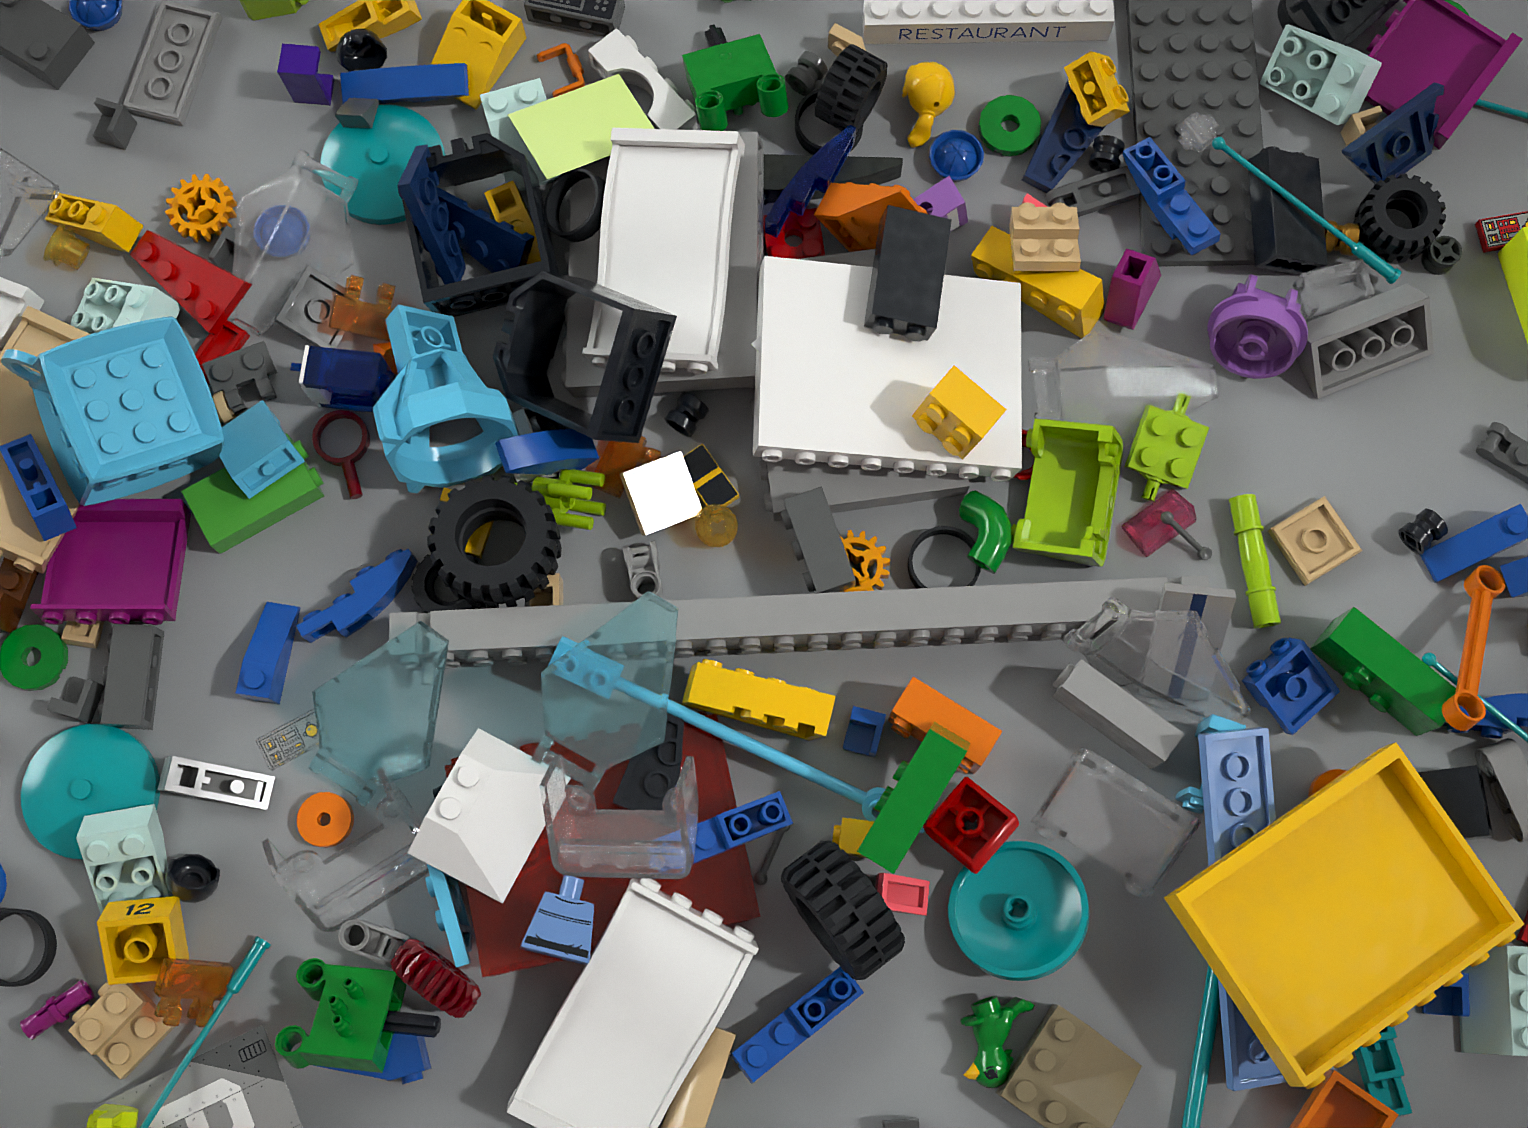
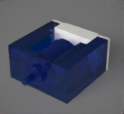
[290,345,396,413]

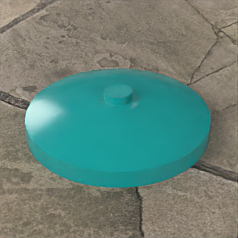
[320,105,446,225]
[21,724,160,860]
[948,841,1089,981]

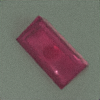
[1122,489,1197,557]

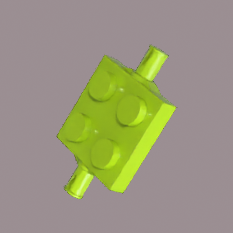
[1124,393,1210,502]

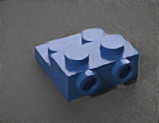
[1241,637,1340,735]

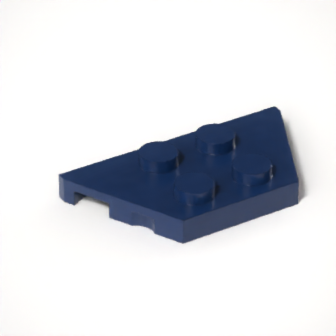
[1342,82,1444,184]

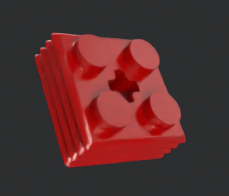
[923,777,1019,874]

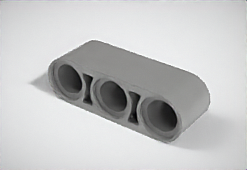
[1475,738,1528,843]

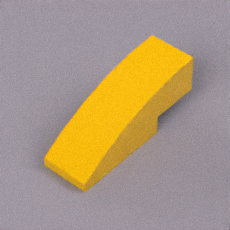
[318,0,422,52]

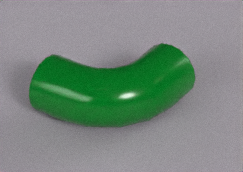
[959,490,1011,574]

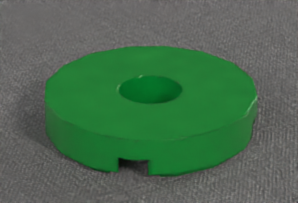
[978,95,1042,157]
[0,624,68,691]

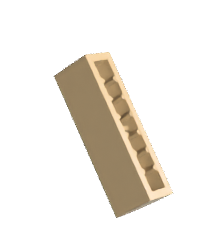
[661,1027,737,1128]

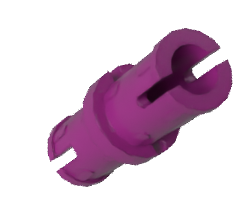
[20,979,95,1040]

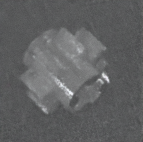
[1177,112,1219,153]

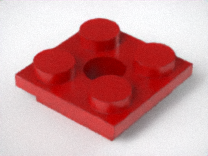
[763,208,825,259]

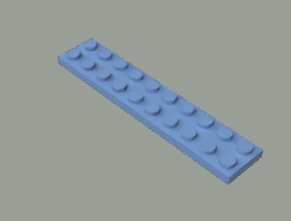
[1198,727,1287,1091]

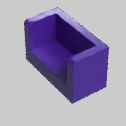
[277,43,335,106]

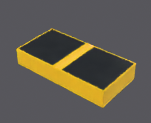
[683,443,740,515]

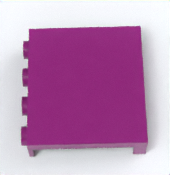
[1364,0,1523,150]
[30,499,191,625]

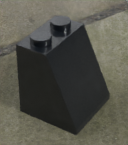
[1418,765,1494,840]

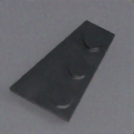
[611,707,684,831]

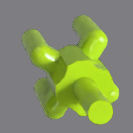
[515,469,606,530]

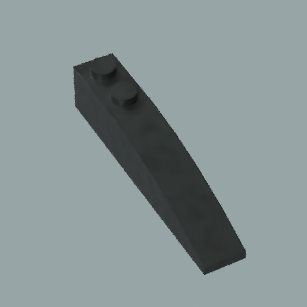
[764,154,903,205]

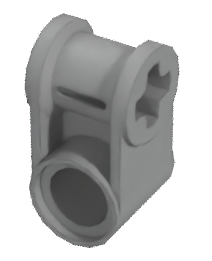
[623,540,663,602]
[338,919,410,968]

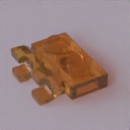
[328,275,396,342]
[590,436,663,498]
[153,958,234,1027]

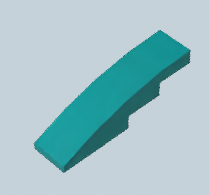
[1355,1025,1413,1117]

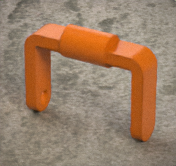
[537,43,585,97]

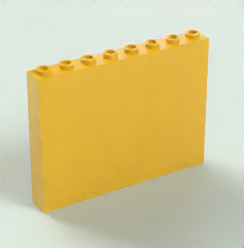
[1164,742,1524,1089]

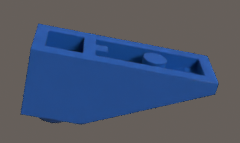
[0,434,77,541]
[1419,504,1528,583]
[235,602,301,704]
[313,1034,432,1085]

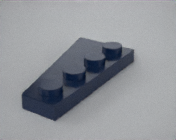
[1021,80,1106,193]
[397,144,466,285]
[436,187,535,273]

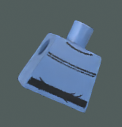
[520,875,594,965]

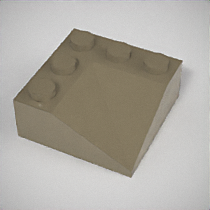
[996,1004,1142,1128]

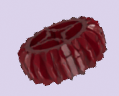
[391,939,481,1018]

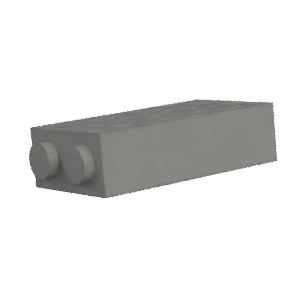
[1052,659,1184,769]

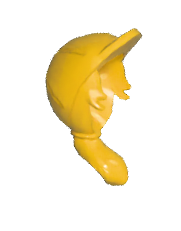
[902,62,955,148]

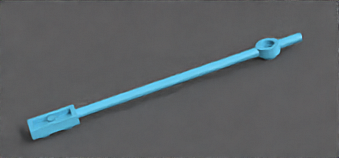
[546,636,925,833]

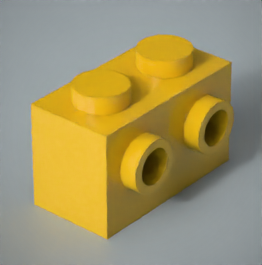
[1064,51,1130,127]

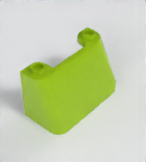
[1011,419,1123,567]

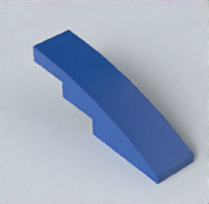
[340,63,469,104]

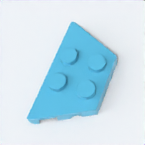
[425,864,473,968]

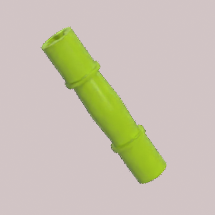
[1229,494,1281,628]

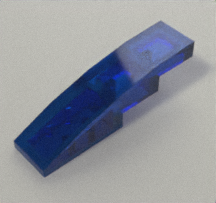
[765,125,856,238]

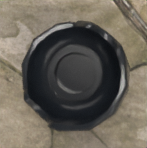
[336,28,387,72]
[165,854,220,903]

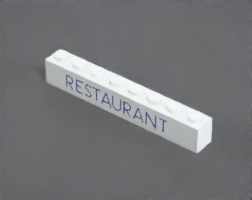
[862,0,1114,44]

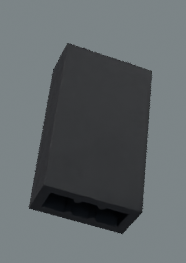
[1247,146,1328,276]
[864,205,952,341]

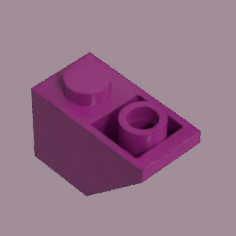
[1103,249,1161,330]

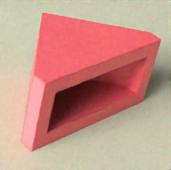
[875,873,930,916]

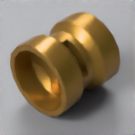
[1325,220,1360,256]

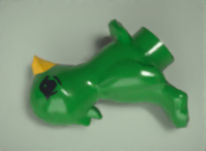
[960,996,1035,1088]

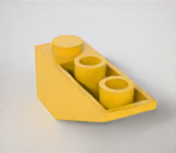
[484,180,541,265]
[45,193,143,253]

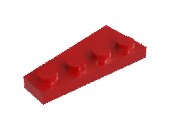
[130,230,252,334]

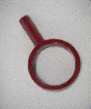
[312,410,370,499]

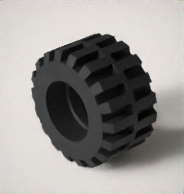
[815,44,888,135]
[1353,173,1446,263]

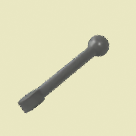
[1160,511,1212,560]
[754,825,791,885]

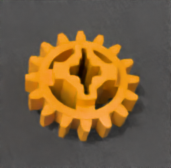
[165,174,237,243]
[840,530,890,592]

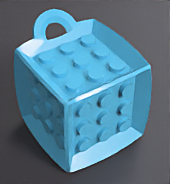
[1,316,224,506]

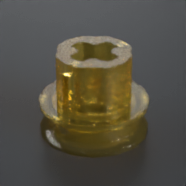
[43,224,90,270]
[695,504,738,548]

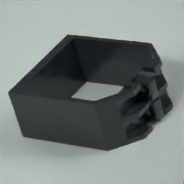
[402,133,559,317]
[493,271,677,443]

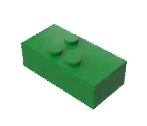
[1310,607,1459,736]
[857,722,970,874]

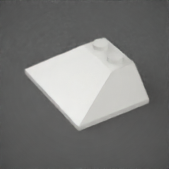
[408,728,571,904]

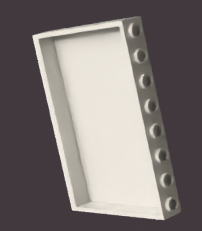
[753,256,1022,482]

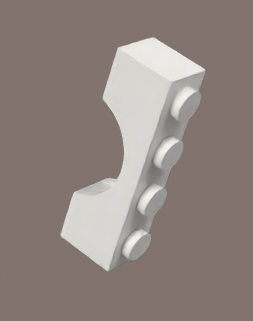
[588,28,698,130]

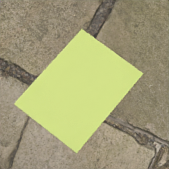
[508,74,654,179]

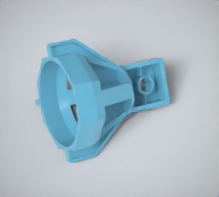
[373,304,519,494]

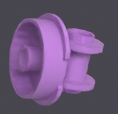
[1207,274,1308,379]

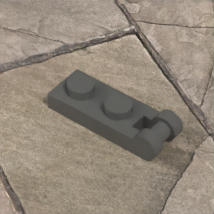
[1045,166,1140,217]
[1476,422,1528,484]

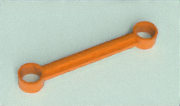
[1442,565,1506,731]

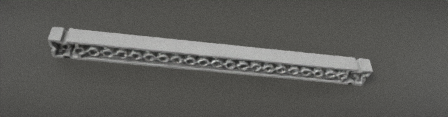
[389,575,1210,685]

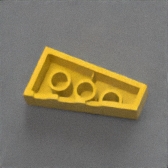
[971,226,1105,340]
[681,659,836,741]

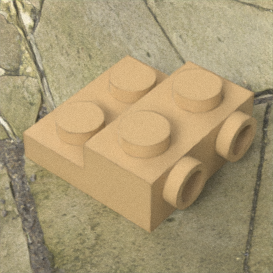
[1009,203,1081,271]
[68,981,176,1079]

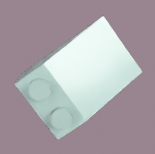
[480,78,562,191]

